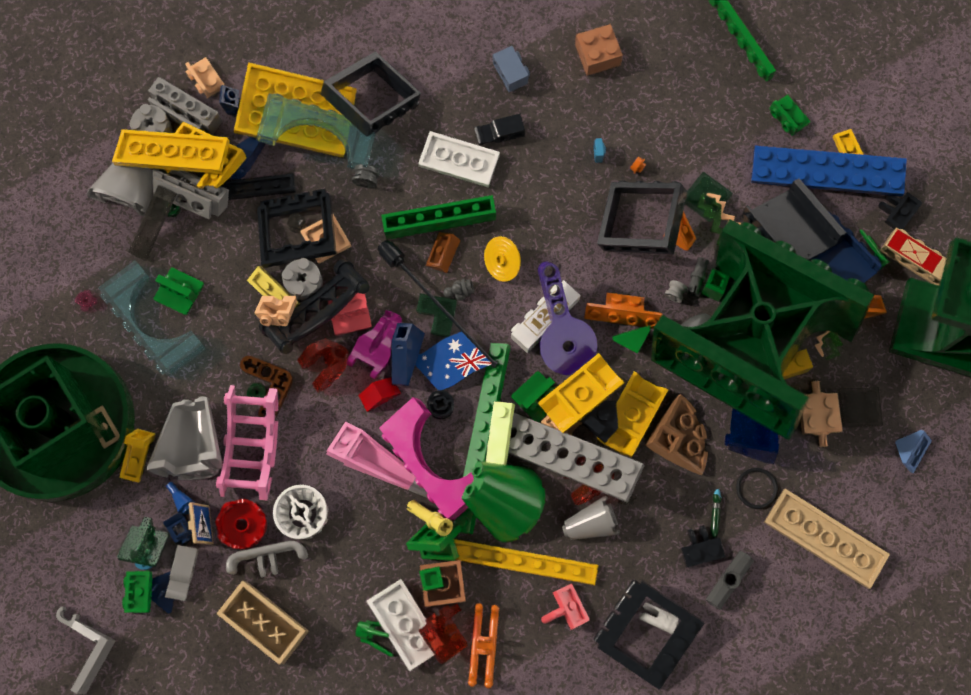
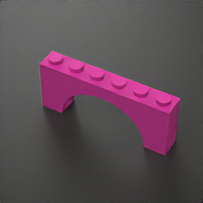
[379,397,474,520]

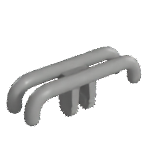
[226,541,308,577]

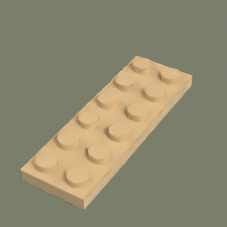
[764,489,890,589]

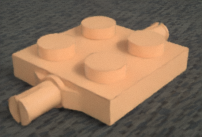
[800,381,843,447]

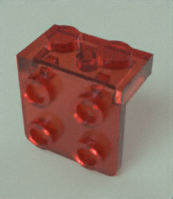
[418,604,468,664]

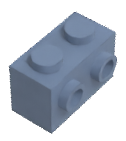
[493,46,530,92]

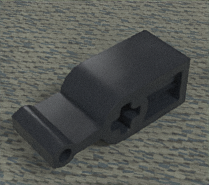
[474,114,525,146]

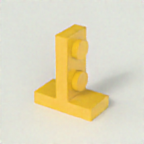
[119,429,156,483]

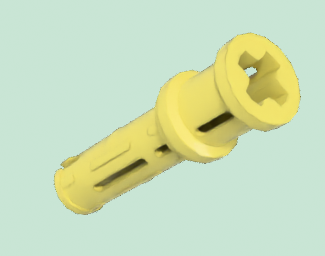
[407,500,453,536]

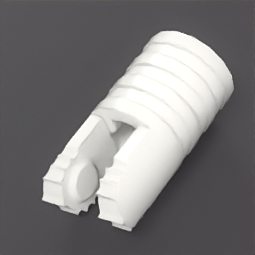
[639,603,679,634]

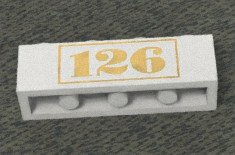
[511,280,581,353]

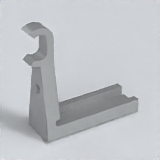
[56,606,115,694]

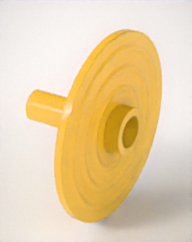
[484,236,521,282]

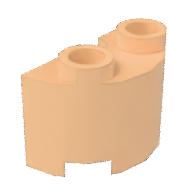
[255,296,297,326]

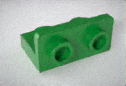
[769,94,811,136]
[122,571,153,613]

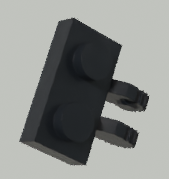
[878,192,923,229]
[681,525,726,568]

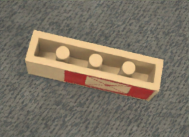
[880,227,946,286]

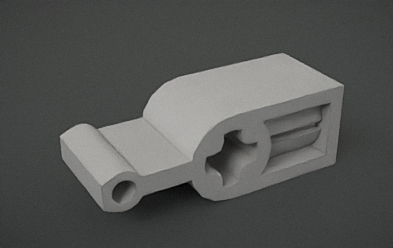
[165,545,199,601]

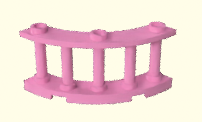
[216,385,278,500]

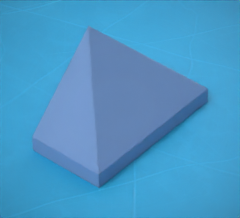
[895,430,932,473]

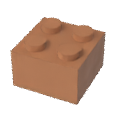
[575,24,623,75]
[420,560,466,607]

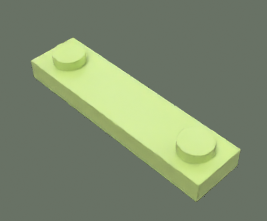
[486,401,515,465]

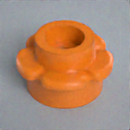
[630,157,646,174]

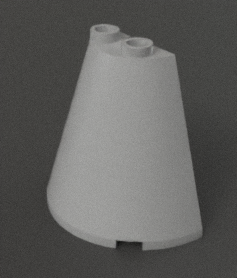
[86,163,159,220]
[147,396,222,480]

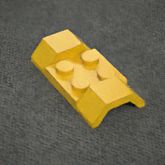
[538,353,624,433]
[597,371,668,458]

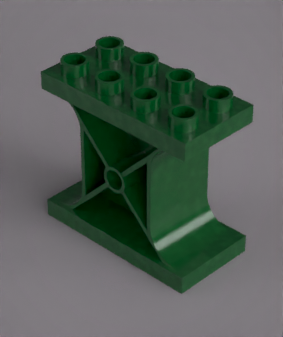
[651,219,874,440]
[889,237,971,377]

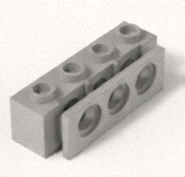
[148,77,223,135]
[153,169,229,219]

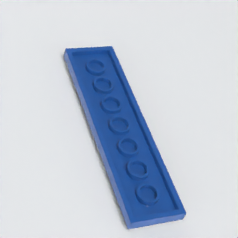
[751,146,907,196]

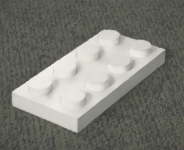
[418,131,500,188]
[367,579,444,671]

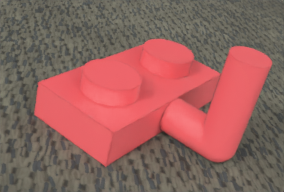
[542,583,590,630]

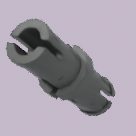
[686,257,709,296]

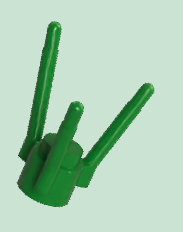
[860,229,890,269]
[355,620,394,657]

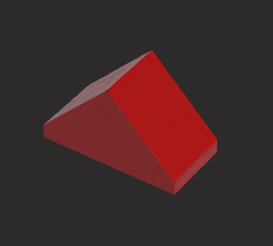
[358,377,401,412]

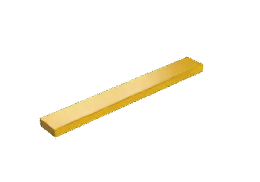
[454,539,598,585]

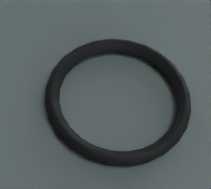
[736,468,778,509]

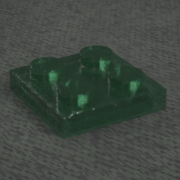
[685,171,733,223]

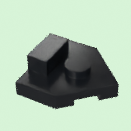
[580,400,618,443]

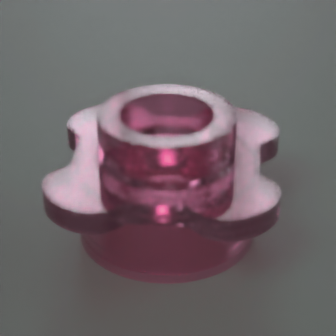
[74,290,97,312]

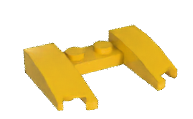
[164,122,247,189]

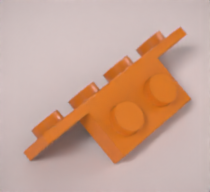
[584,293,663,328]

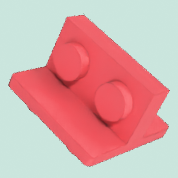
[328,293,372,336]

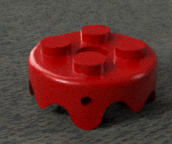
[215,499,267,550]

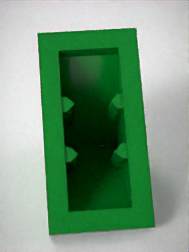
[701,268,730,302]
[612,325,652,354]

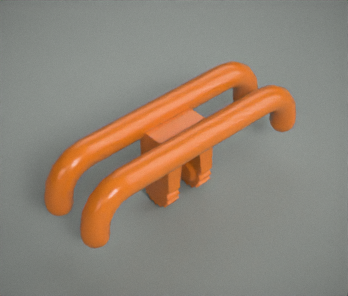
[468,603,499,688]

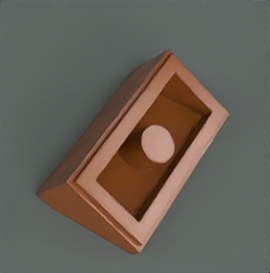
[426,232,460,273]

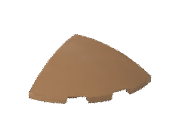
[645,394,708,475]

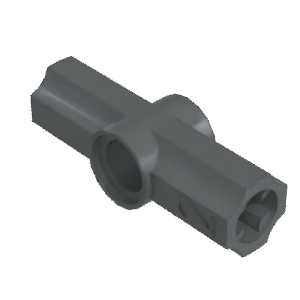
[705,550,754,610]

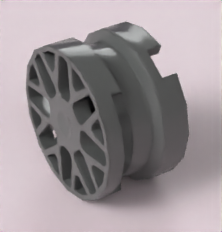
[351,164,380,189]

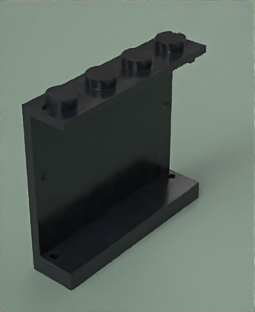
[742,178,846,260]

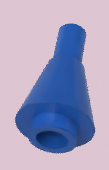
[166,482,195,515]

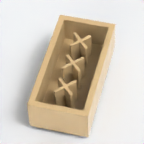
[217,581,309,665]

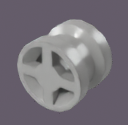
[664,280,688,303]

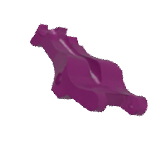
[346,310,402,379]

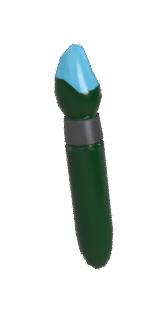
[711,489,722,538]

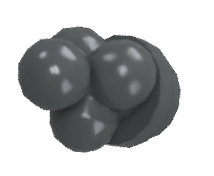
[443,278,475,301]

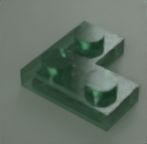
[416,293,458,338]

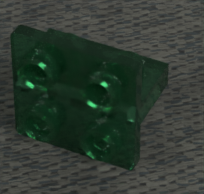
[117,517,170,567]

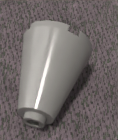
[562,496,620,540]

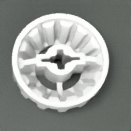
[273,485,329,540]

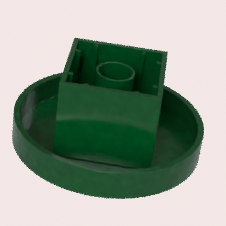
[0,343,135,502]

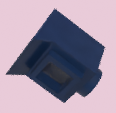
[162,512,193,545]

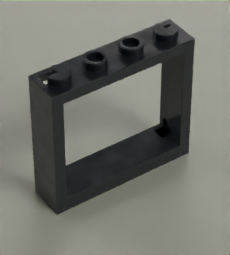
[321,51,421,137]
[597,180,687,255]

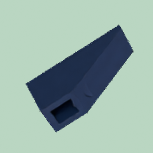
[392,323,425,386]

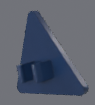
[151,571,174,613]

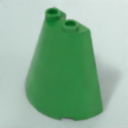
[461,461,545,542]

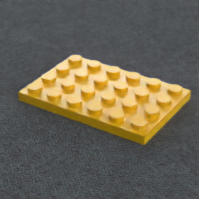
[234,62,357,158]

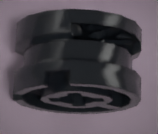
[427,390,454,419]

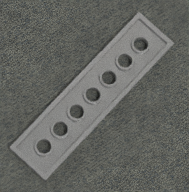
[508,413,644,503]

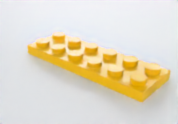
[112,129,230,174]

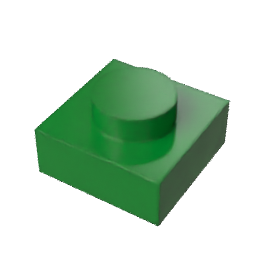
[419,566,444,591]

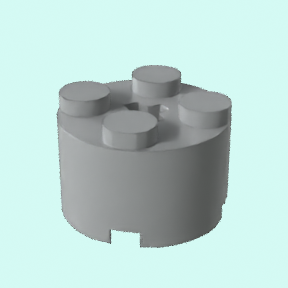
[130,104,172,133]
[282,258,323,301]

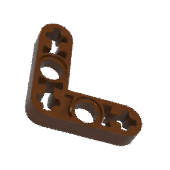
[240,356,293,419]

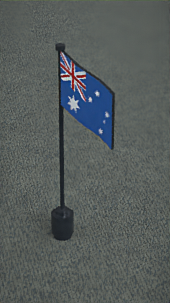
[377,240,499,390]

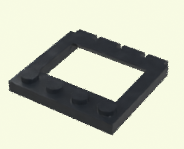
[257,188,337,268]
[593,579,705,690]

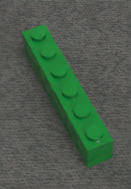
[381,195,496,240]

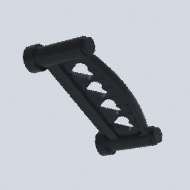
[259,258,370,354]

